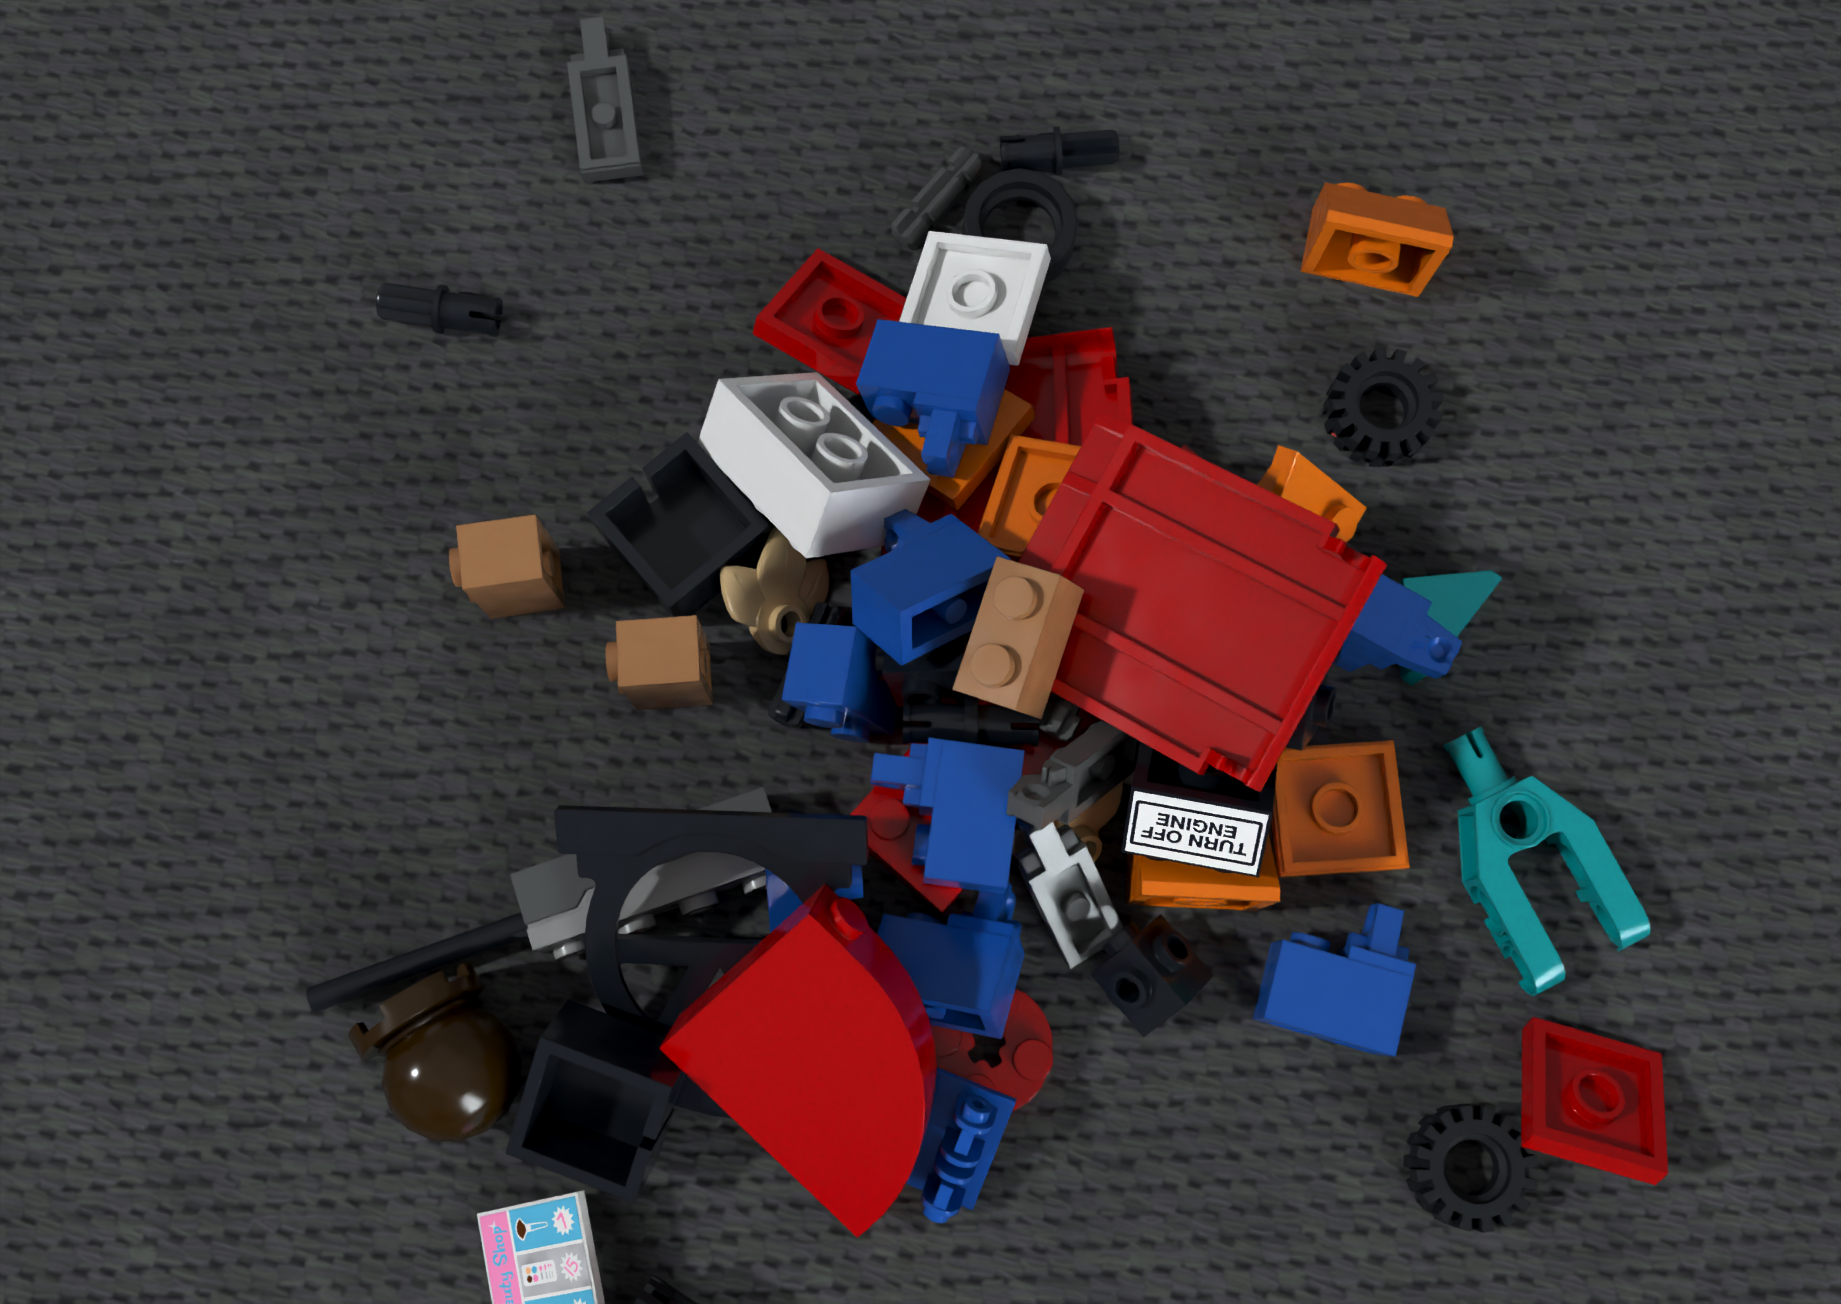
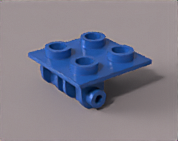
[906,1067,1017,1223]

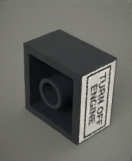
[1121,742,1277,878]

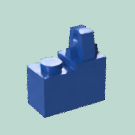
[856,319,1010,478]
[851,509,1011,666]
[1333,574,1462,679]
[870,738,1025,894]
[877,882,1025,1039]
[1253,903,1416,1057]

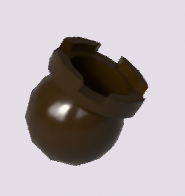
[348,962,522,1141]

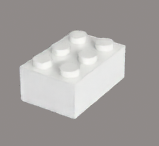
[697,372,931,558]

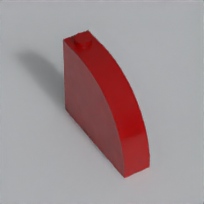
[659,884,937,1238]

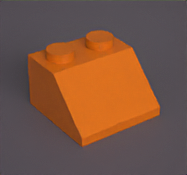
[1300,182,1454,297]
[1126,833,1280,911]

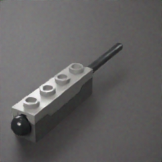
[306,787,805,1013]

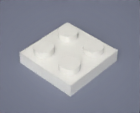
[899,231,1051,366]

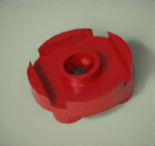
[931,989,1053,1111]

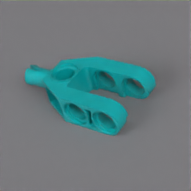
[1443,726,1651,996]

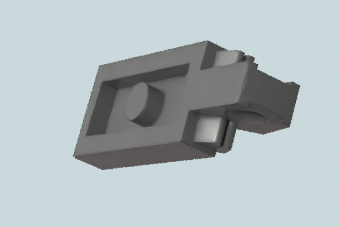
[567,16,643,183]
[1006,720,1140,831]
[1015,817,1123,969]

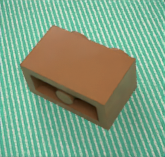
[449,514,566,619]
[952,556,1084,719]
[606,615,713,710]

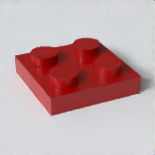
[752,248,907,395]
[1521,1017,1668,1185]

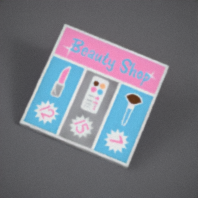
[477,1190,605,1304]

